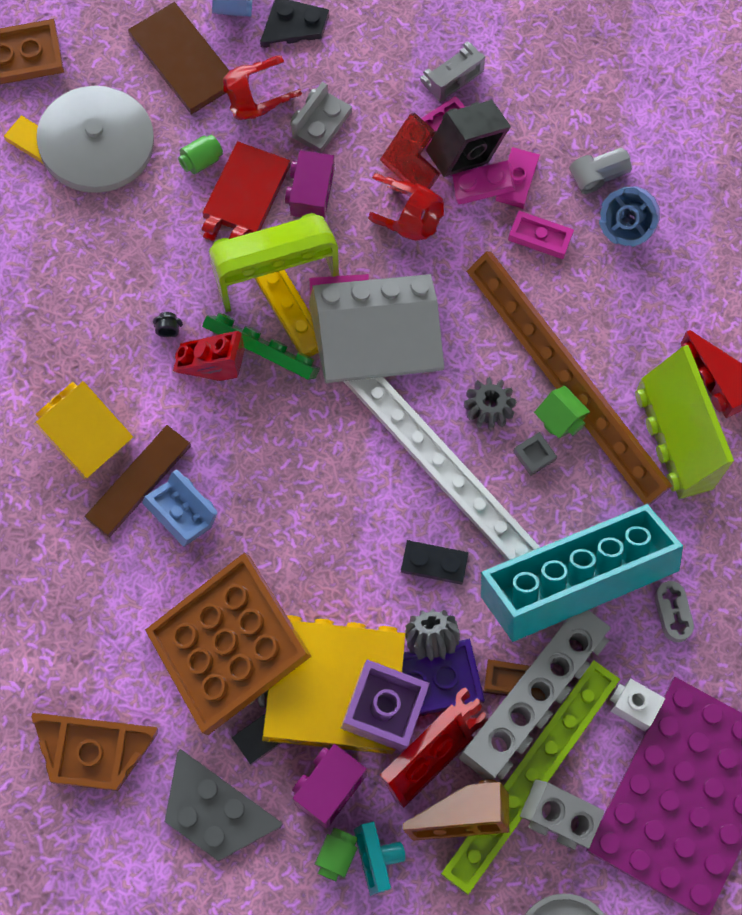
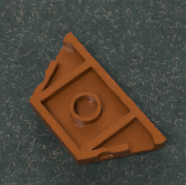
[31,712,158,791]

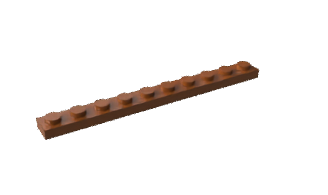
[466,251,673,505]

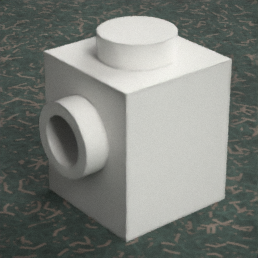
[610,678,665,731]

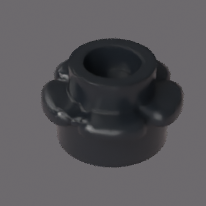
[153,312,183,337]

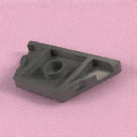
[164,749,283,862]

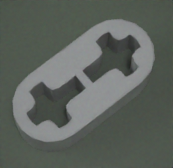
[655,581,694,642]

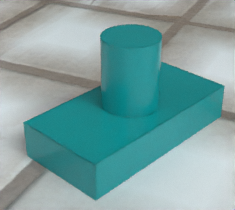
[353,821,406,896]

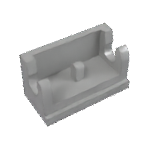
[420,41,485,102]

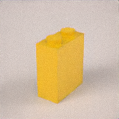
[34,381,133,479]

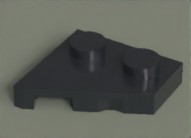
[260,0,330,48]

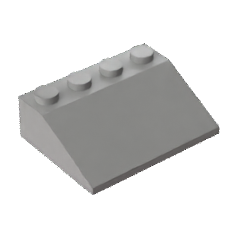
[309,274,444,383]

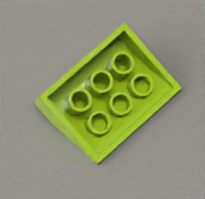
[635,345,734,499]

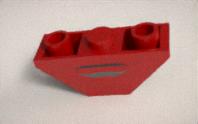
[173,331,245,381]

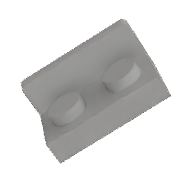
[290,82,352,153]

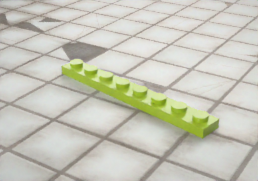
[441,660,620,895]

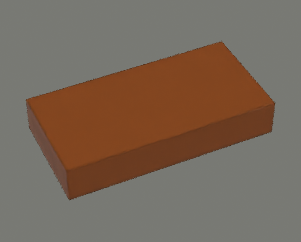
[483,659,552,701]

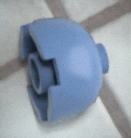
[599,186,660,247]

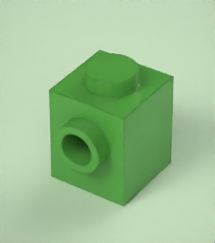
[534,386,590,438]

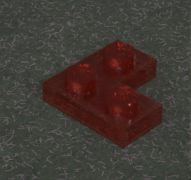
[380,113,441,189]

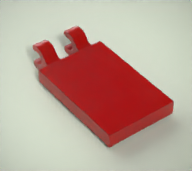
[202,141,291,242]
[380,688,488,808]

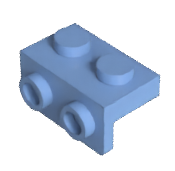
[142,470,218,547]

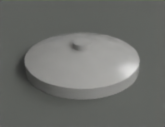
[37,86,154,193]

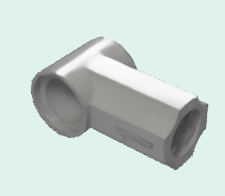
[569,147,632,194]

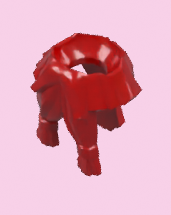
[223,55,302,120]
[368,173,444,241]

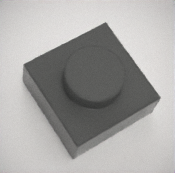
[513,432,557,476]

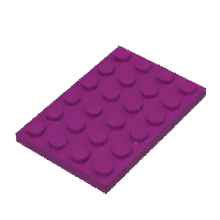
[586,677,742,915]

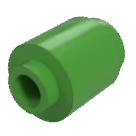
[178,135,223,175]
[314,828,358,882]

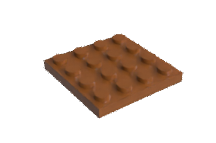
[145,552,312,735]

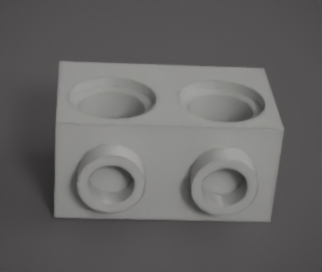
[519,779,605,850]

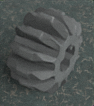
[464,377,517,431]
[405,608,460,662]

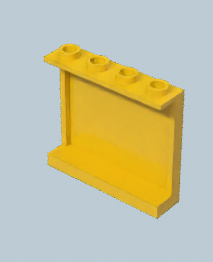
[262,615,405,754]

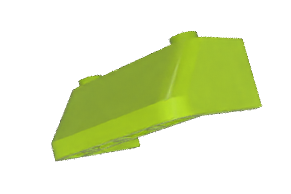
[209,213,339,312]

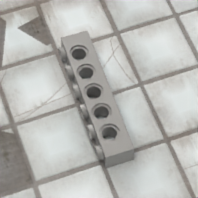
[459,610,611,780]

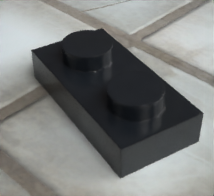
[401,540,469,585]

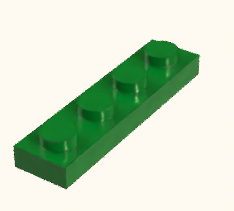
[202,313,320,380]

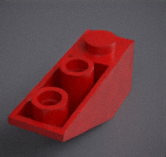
[681,330,742,419]

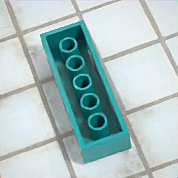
[481,504,683,642]

